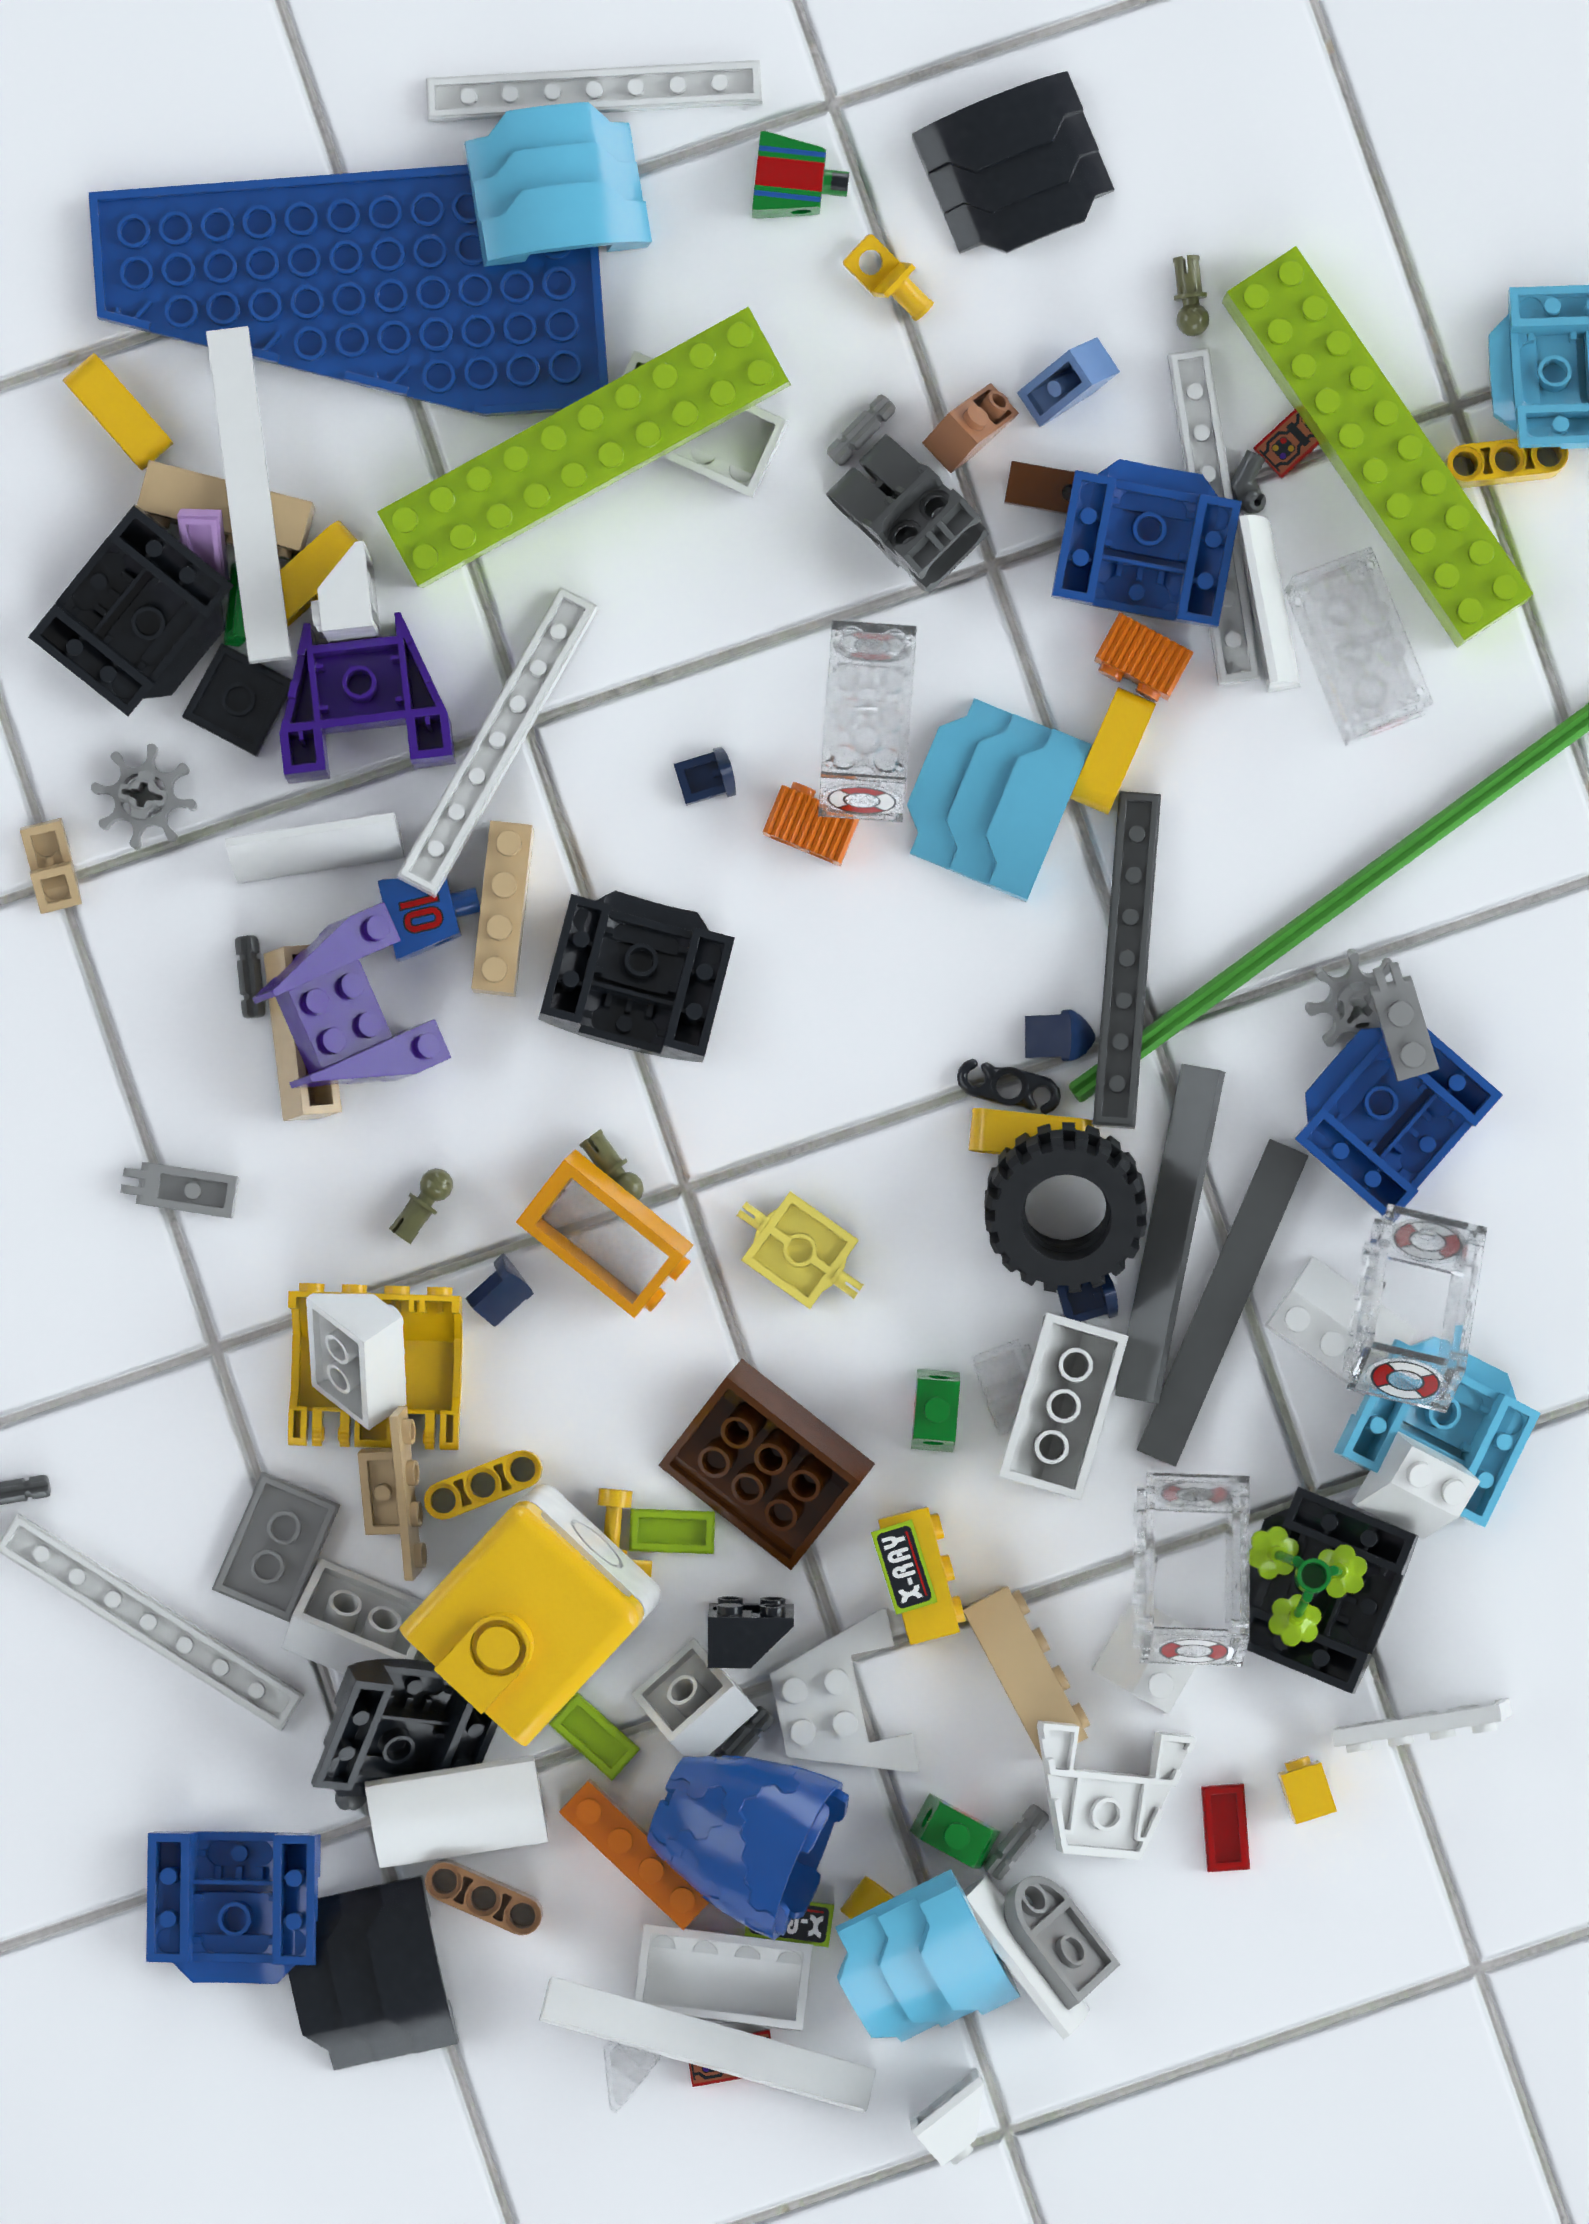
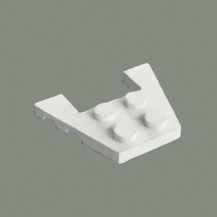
[770,1608,920,1773]
[1037,1720,1196,1860]

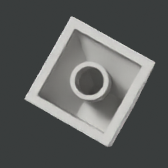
[910,2068,984,2166]

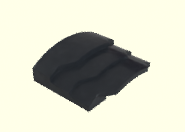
[912,71,1115,254]
[28,504,234,717]
[538,890,735,1063]
[1233,1487,1419,1694]
[311,1658,498,1797]
[288,1875,459,2070]

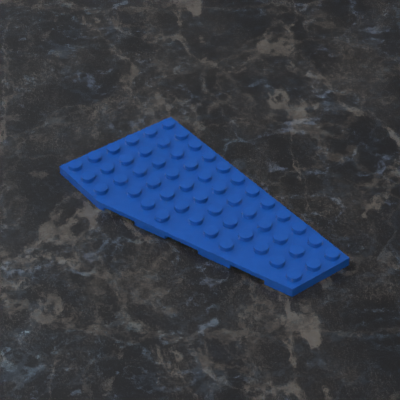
[88,164,609,417]

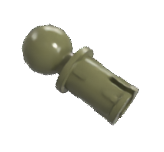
[1173,255,1209,336]
[579,1129,644,1200]
[389,1168,453,1245]

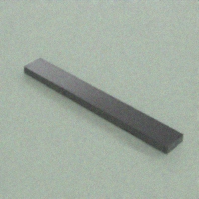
[1093,791,1161,1129]
[1115,1064,1226,1404]
[1136,1139,1309,1467]

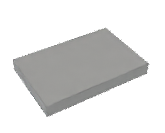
[212,1472,341,1623]

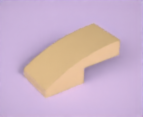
[20,817,82,914]

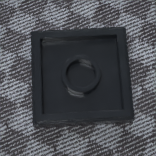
[182,642,292,757]

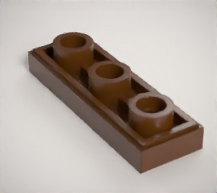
[1004,461,1075,515]

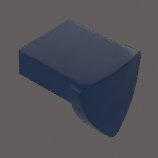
[674,746,736,806]
[1025,1009,1096,1061]
[465,1253,534,1327]
[1057,1273,1118,1322]

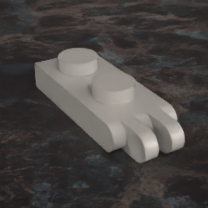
[1369,962,1439,1082]
[120,1162,239,1219]

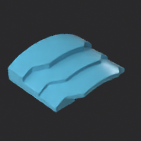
[464,102,652,267]
[1488,285,1589,449]
[907,698,1092,902]
[1333,1336,1541,1527]
[835,1869,1021,2042]

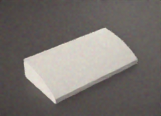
[622,350,789,498]
[1237,515,1301,693]
[225,812,405,884]
[365,1755,548,1868]
[964,1873,1090,2041]
[634,1924,813,2031]

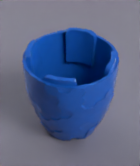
[647,1755,849,1941]

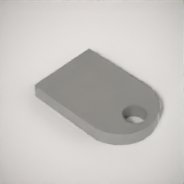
[1004,1876,1121,2010]

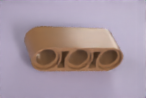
[425,1859,543,1936]

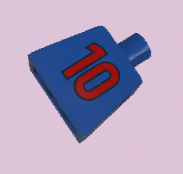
[377,878,480,962]

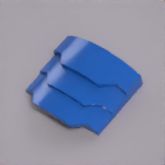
[1051,459,1242,628]
[1294,1027,1503,1223]
[146,1831,321,1984]

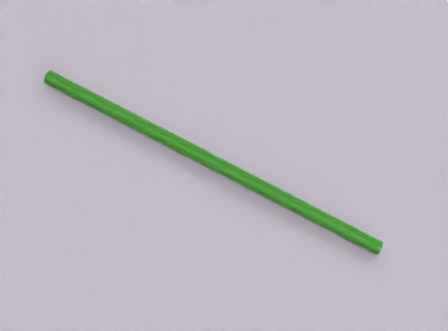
[1069,703,1589,1102]

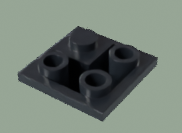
[707,1596,794,1669]

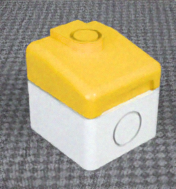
[399,1484,661,1746]

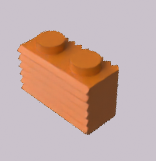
[1094,612,1194,702]
[763,782,860,867]

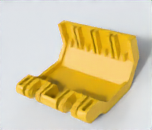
[288,1283,463,1450]

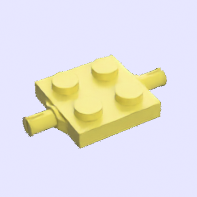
[736,1191,864,1309]

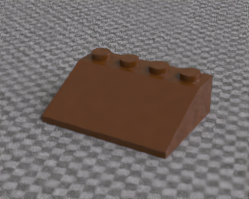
[658,1359,875,1570]

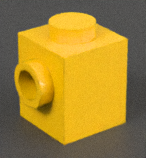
[1277,1756,1337,1824]

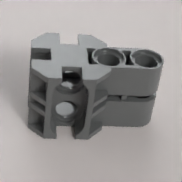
[826,434,989,593]

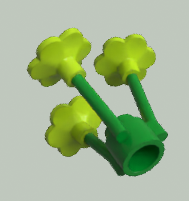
[1246,1526,1368,1646]

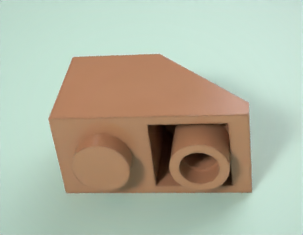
[922,383,1019,474]

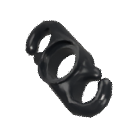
[957,1058,1061,1115]

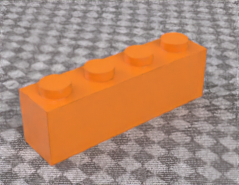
[559,1778,709,1930]

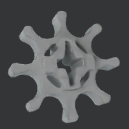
[91,744,197,850]
[1305,949,1393,1047]

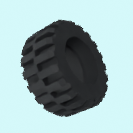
[984,1122,1148,1293]

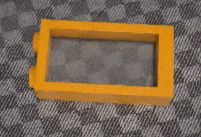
[516,1149,694,1318]

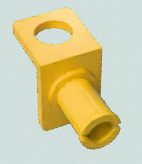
[842,234,934,321]

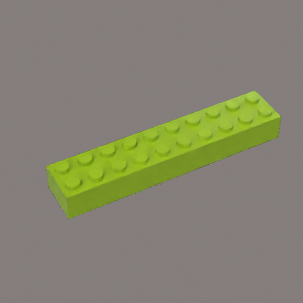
[1222,246,1534,648]
[377,307,791,588]

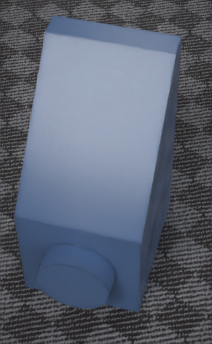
[1017,337,1120,427]

